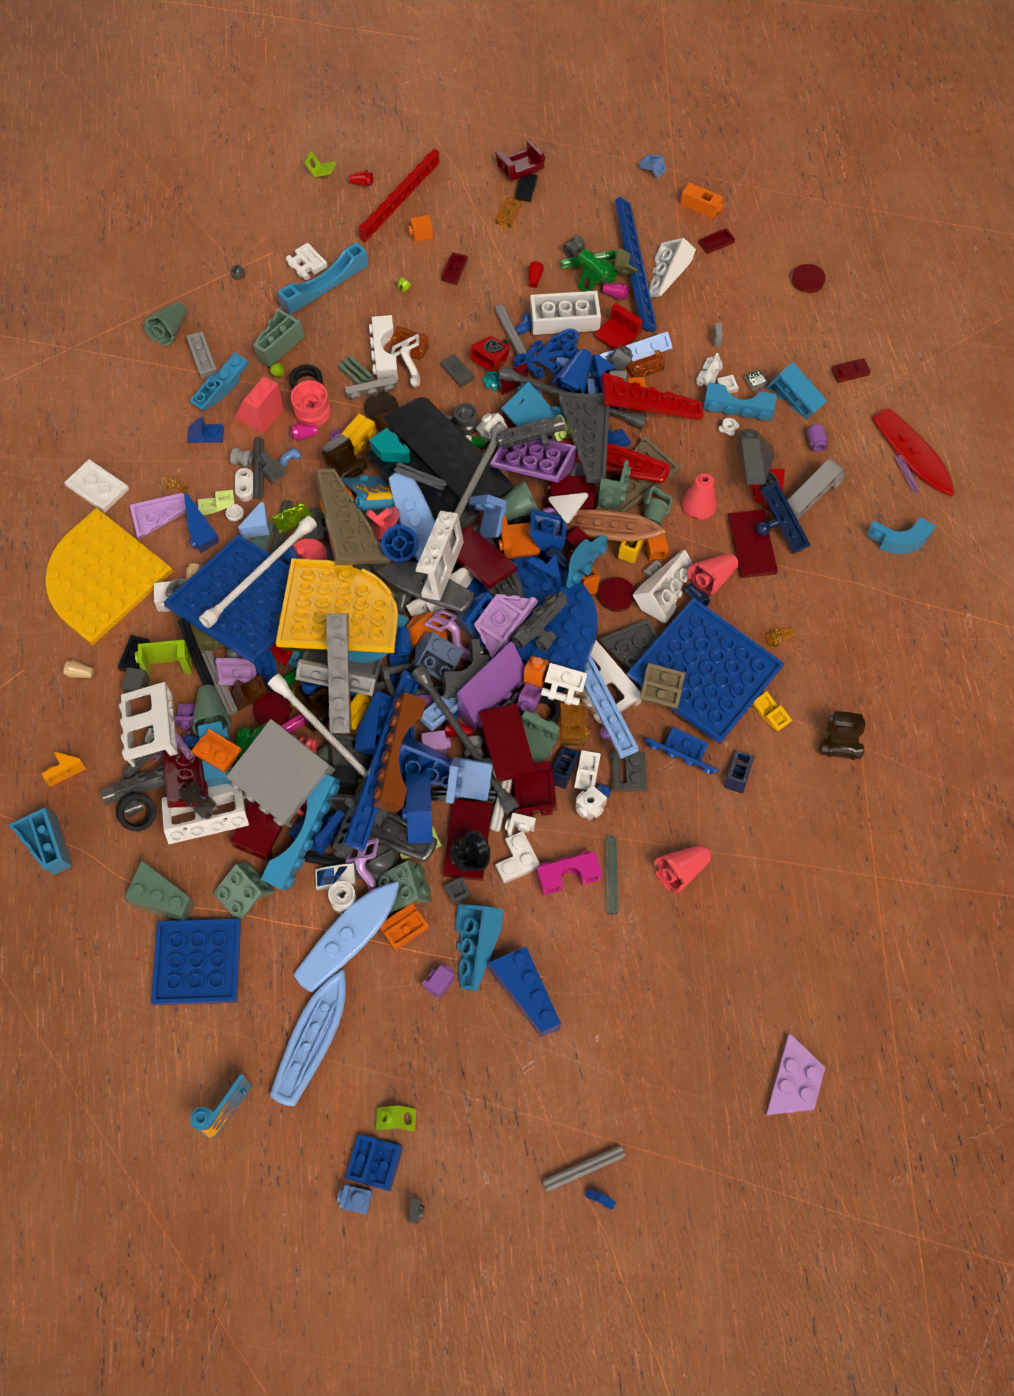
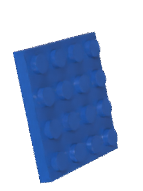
[151,919,241,1005]

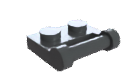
[610,751,647,792]

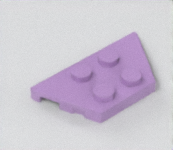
[474,594,538,659]
[766,1034,825,1116]

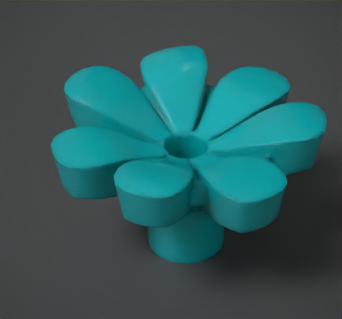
[482,371,500,392]

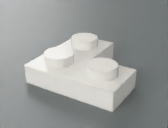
[495,831,540,884]

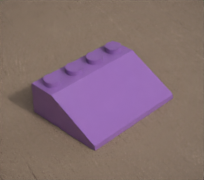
[490,439,576,482]
[457,642,525,732]

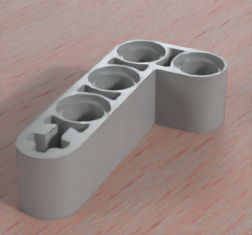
[787,458,845,520]

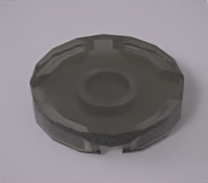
[364,392,399,423]

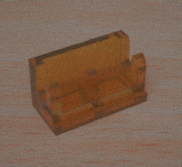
[390,326,429,361]
[626,350,666,378]

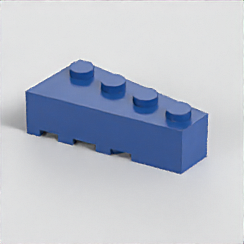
[488,947,561,1037]

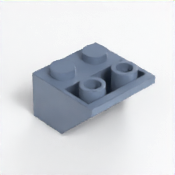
[415,632,464,682]

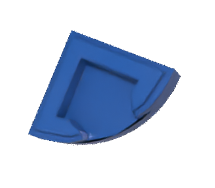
[584,1188,616,1210]

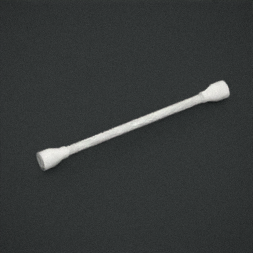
[199,516,317,628]
[268,674,368,779]

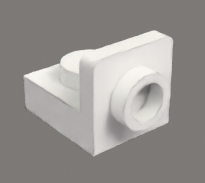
[505,813,536,837]

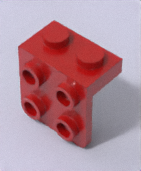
[595,303,642,350]

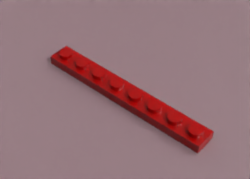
[359,149,440,243]

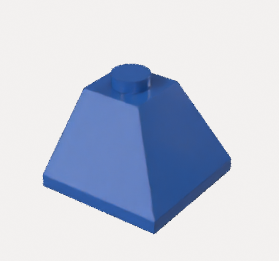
[529,509,567,553]

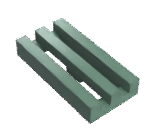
[337,355,373,385]

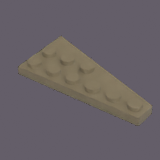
[595,435,681,512]
[315,469,391,565]

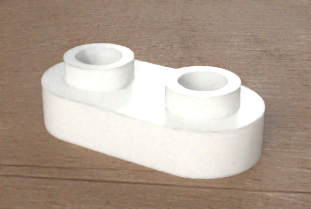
[235,468,253,502]

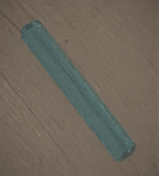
[606,836,618,915]

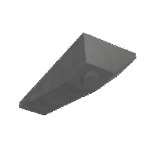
[737,429,775,484]

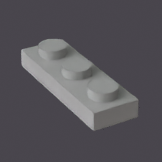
[186,331,217,378]
[345,376,397,400]

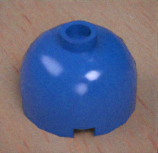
[381,525,419,562]

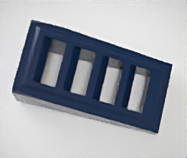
[553,746,581,789]
[724,750,755,793]

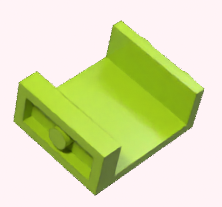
[135,639,192,678]

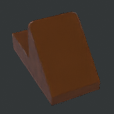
[231,675,271,711]

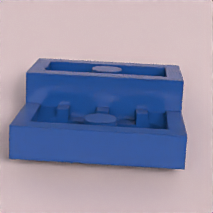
[345,1134,403,1192]

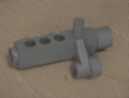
[496,416,565,449]
[511,591,567,652]
[100,765,165,818]
[332,784,389,859]

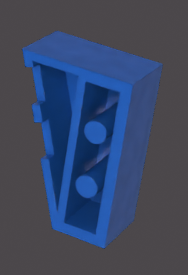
[403,773,433,844]

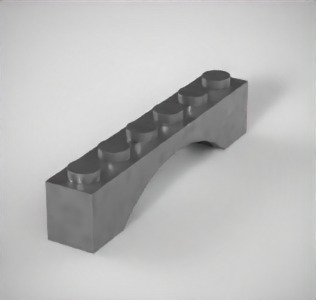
[326,613,352,733]

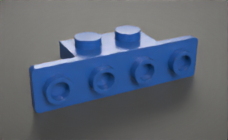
[645,727,719,775]

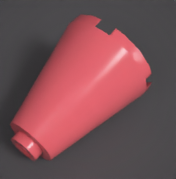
[682,473,717,520]
[688,553,738,596]
[654,845,711,894]

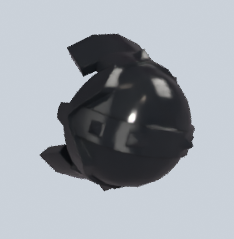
[450,831,490,871]

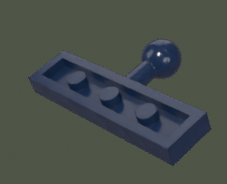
[756,482,811,554]

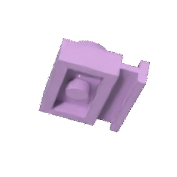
[215,658,257,685]

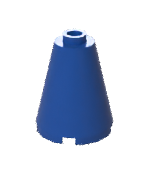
[552,349,593,394]

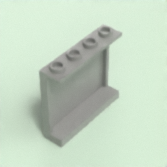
[295,648,383,696]
[226,719,336,827]

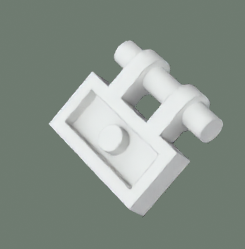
[286,243,327,280]
[541,663,587,706]

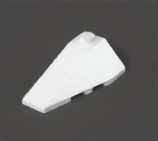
[649,238,696,298]
[633,550,693,623]

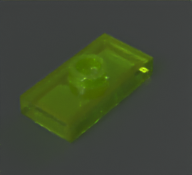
[271,502,312,534]

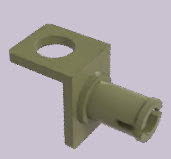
[608,248,638,275]

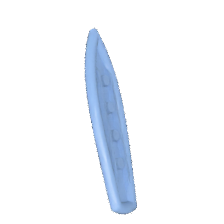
[388,472,436,563]
[294,881,399,992]
[270,970,346,1106]

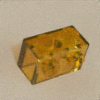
[560,702,589,746]

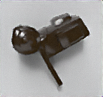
[322,435,368,478]
[294,684,330,732]
[819,711,865,760]

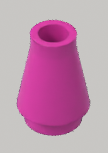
[603,283,629,300]
[291,423,317,441]

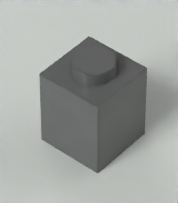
[121,667,150,699]

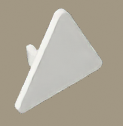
[549,493,588,523]

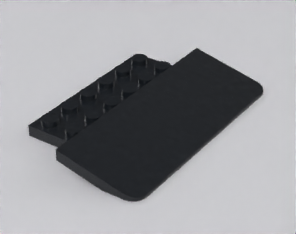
[366,397,512,522]

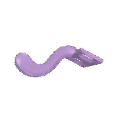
[425,609,470,661]
[345,838,379,893]

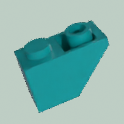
[370,428,410,463]

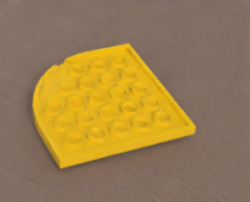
[46,508,173,646]
[276,559,398,653]

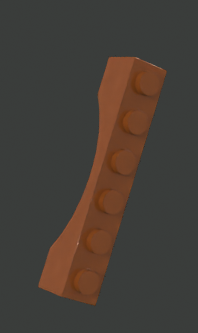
[373,692,426,813]

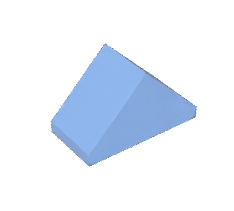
[238,502,270,538]

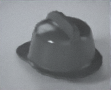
[354,844,398,881]

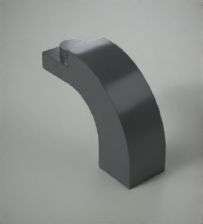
[442,639,489,698]

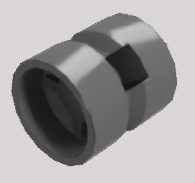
[454,403,477,435]

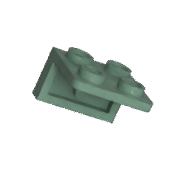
[598,460,631,509]
[522,710,560,763]
[377,861,432,914]

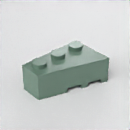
[253,308,305,367]
[125,861,195,921]

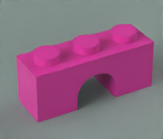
[536,851,602,896]

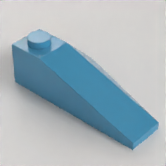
[456,904,504,991]

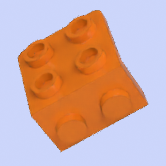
[498,516,540,559]

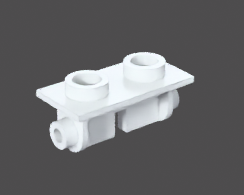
[696,353,723,387]

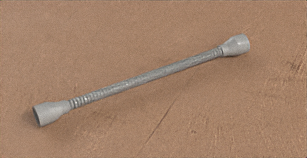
[446,424,507,544]

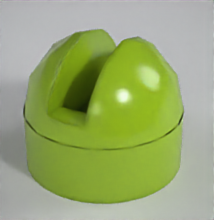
[397,277,412,292]
[270,363,284,377]

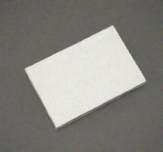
[64,459,129,513]

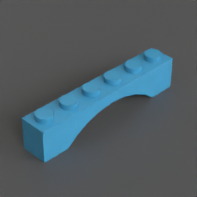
[277,242,369,315]
[261,774,340,891]

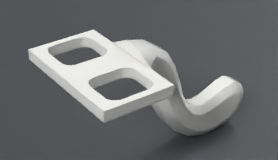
[391,334,420,388]

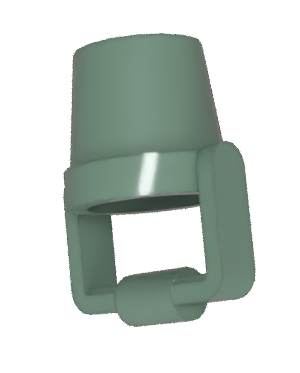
[644,486,673,526]

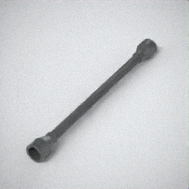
[498,365,647,429]
[412,665,520,815]

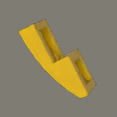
[752,691,792,732]

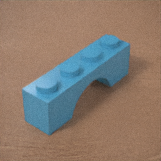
[703,382,777,421]

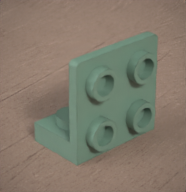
[213,862,275,921]

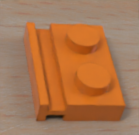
[191,729,242,774]
[379,903,429,951]

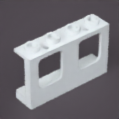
[416,511,464,601]
[574,640,642,724]
[119,682,178,767]
[162,783,249,844]

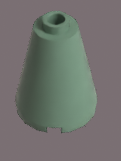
[144,302,187,346]
[501,481,539,522]
[192,685,232,737]

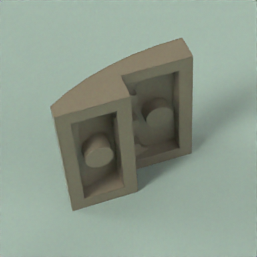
[640,663,685,709]

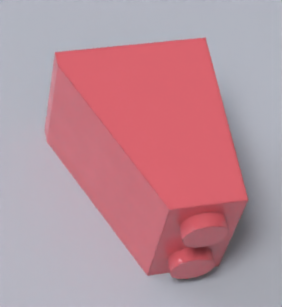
[235,376,284,434]

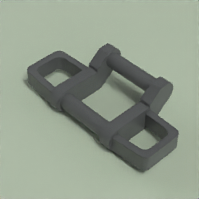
[368,660,443,701]

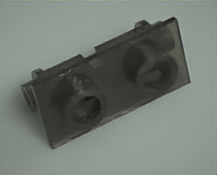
[178,782,219,820]

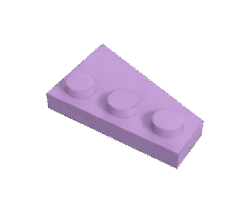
[130,492,186,540]

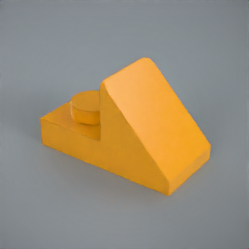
[41,752,86,787]

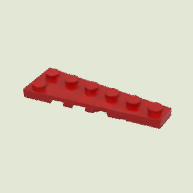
[601,373,704,420]

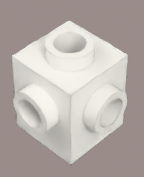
[476,413,508,441]
[575,785,607,821]

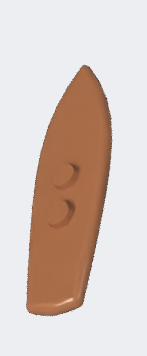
[566,509,666,541]

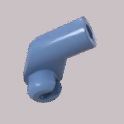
[279,448,301,469]

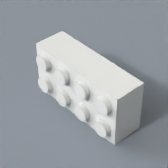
[530,291,601,335]

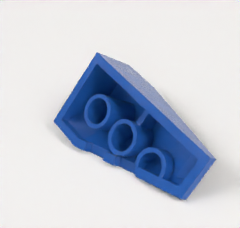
[399,736,453,788]

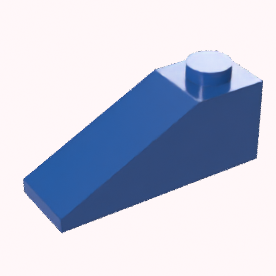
[184,493,219,554]
[355,691,392,755]

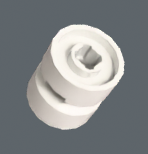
[328,881,357,915]

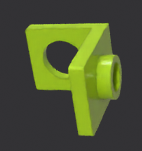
[304,152,337,177]
[376,1105,416,1131]

